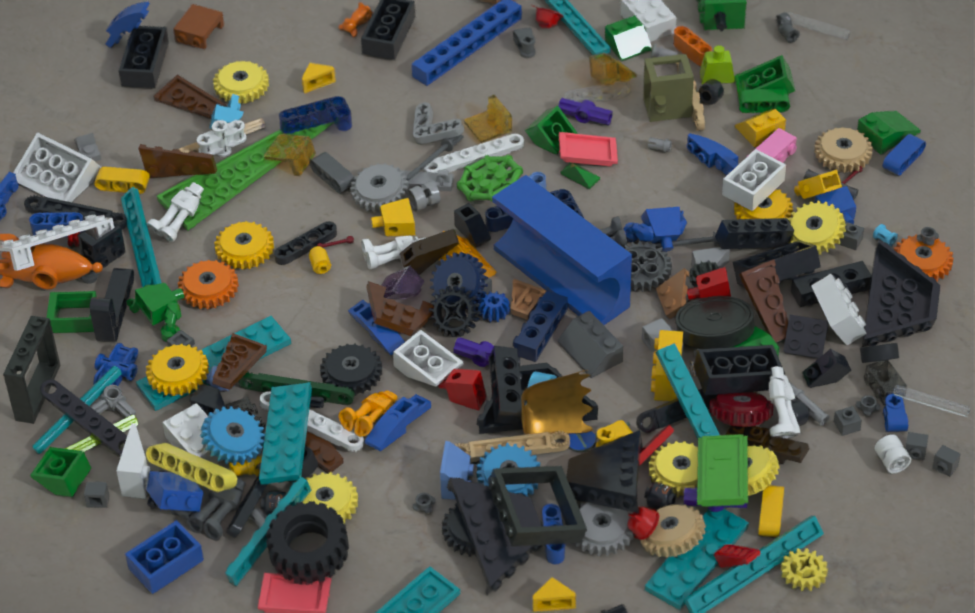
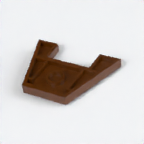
[366,281,434,336]

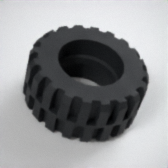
[266,501,349,584]

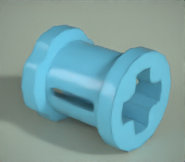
[873,224,898,246]

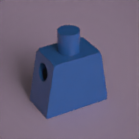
[814,186,856,224]

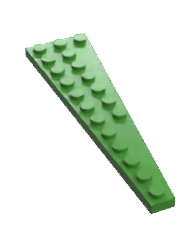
[157,101,345,231]

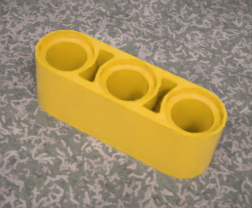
[94,167,150,194]
[758,485,784,538]

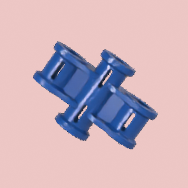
[93,343,138,386]

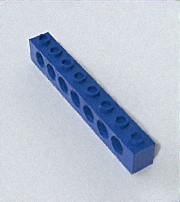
[412,0,522,86]

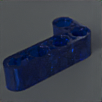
[279,96,352,134]

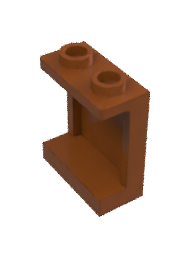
[173,4,224,50]

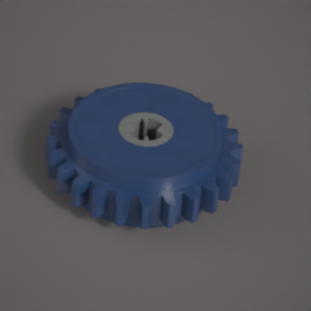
[430,252,488,313]

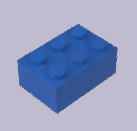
[125,520,204,594]

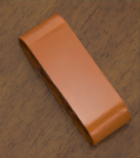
[673,26,712,67]

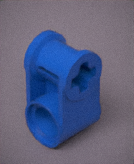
[883,394,908,432]

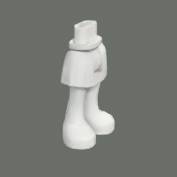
[147,182,204,242]
[361,236,425,269]
[769,367,801,438]

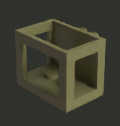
[643,54,694,122]

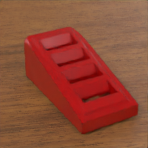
[714,544,761,568]

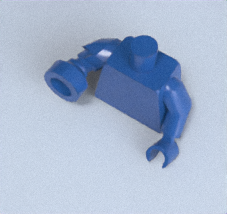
[623,207,687,251]

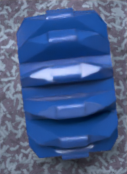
[478,291,510,323]

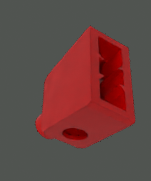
[687,267,731,300]
[438,369,487,411]

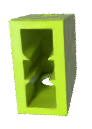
[700,45,735,85]

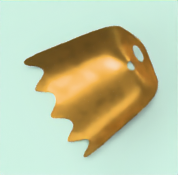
[522,369,593,434]

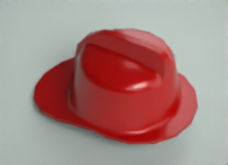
[531,5,564,29]
[627,507,660,540]

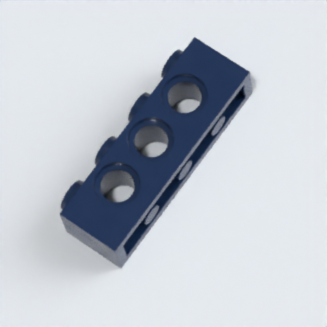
[513,291,568,362]

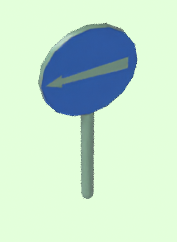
[569,422,630,452]

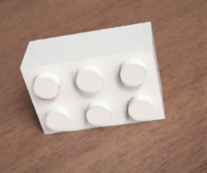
[620,0,676,42]
[722,149,786,211]
[811,274,867,345]
[162,403,222,464]

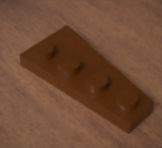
[153,74,227,119]
[138,144,218,178]
[212,333,267,390]
[305,431,344,474]

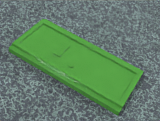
[697,435,748,506]

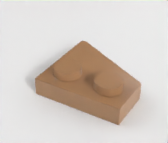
[656,268,689,319]
[511,279,546,320]

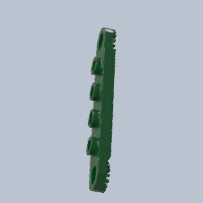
[239,372,355,405]

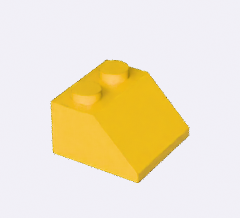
[735,109,786,148]

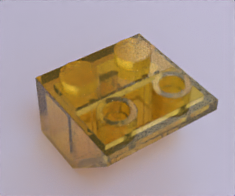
[589,53,637,86]

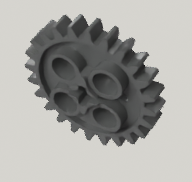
[624,241,672,292]

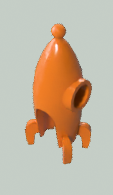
[0,234,103,289]

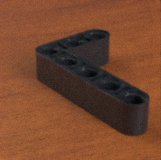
[90,268,134,342]

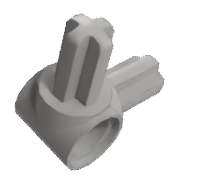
[90,385,136,418]

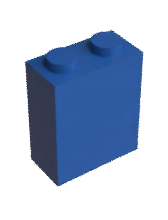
[146,471,203,511]

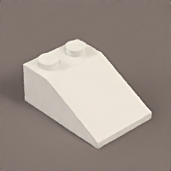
[393,330,463,387]
[116,423,150,499]

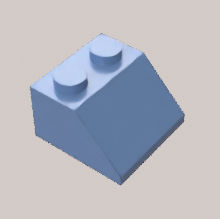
[440,441,474,500]

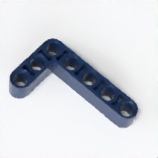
[485,189,584,232]

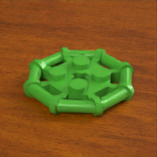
[456,155,523,202]

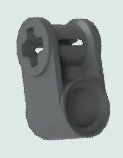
[513,27,536,58]

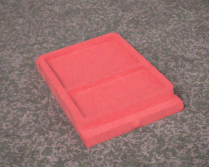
[558,132,618,166]
[258,573,332,613]

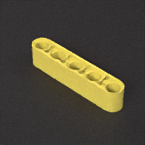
[146,443,237,492]

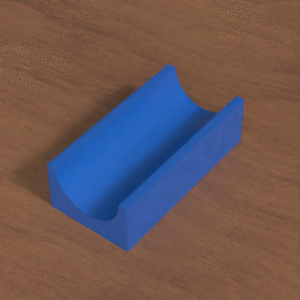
[492,175,632,325]

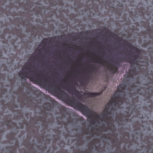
[381,266,425,299]

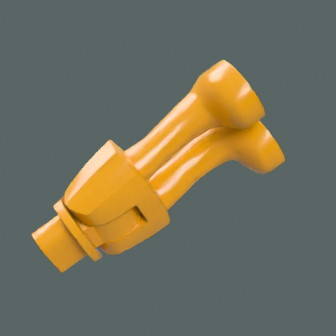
[339,390,398,437]

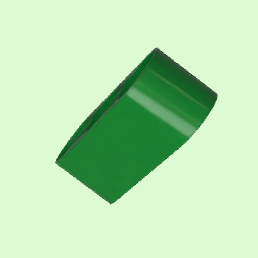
[737,89,790,113]

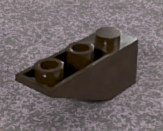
[399,229,459,275]

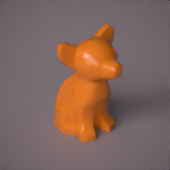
[339,2,373,37]

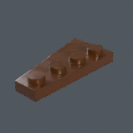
[739,259,788,343]

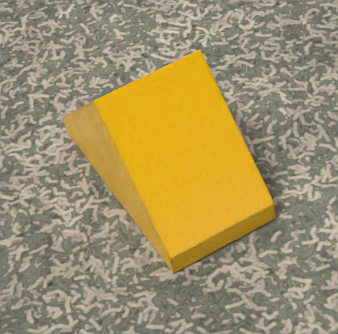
[302,63,336,93]
[533,577,576,612]

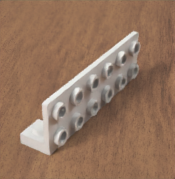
[0,215,115,271]

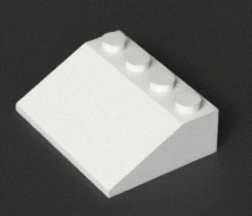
[13,133,101,202]

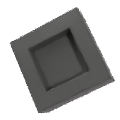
[167,330,195,347]

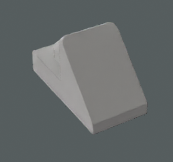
[74,133,101,161]

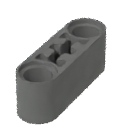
[309,152,354,193]

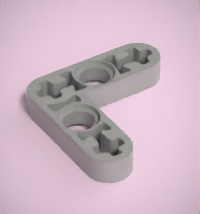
[413,102,464,144]

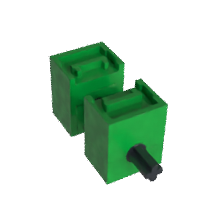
[696,0,747,32]

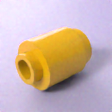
[309,246,331,274]

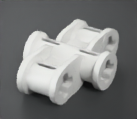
[197,120,246,157]

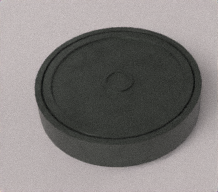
[676,296,755,349]

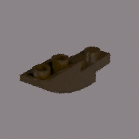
[725,425,809,465]

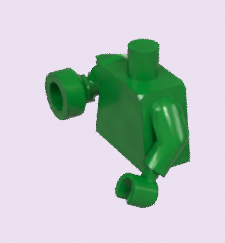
[127,283,184,342]

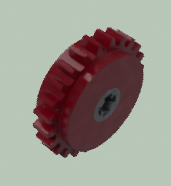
[709,392,774,427]

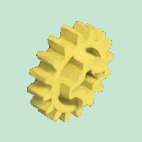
[781,548,828,591]

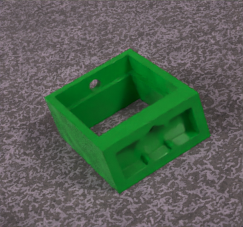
[46,291,97,333]

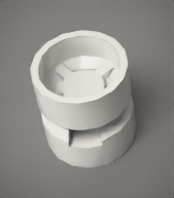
[874,435,911,473]

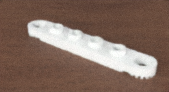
[423,134,524,173]
[260,391,364,452]

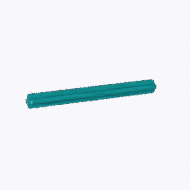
[32,366,122,454]

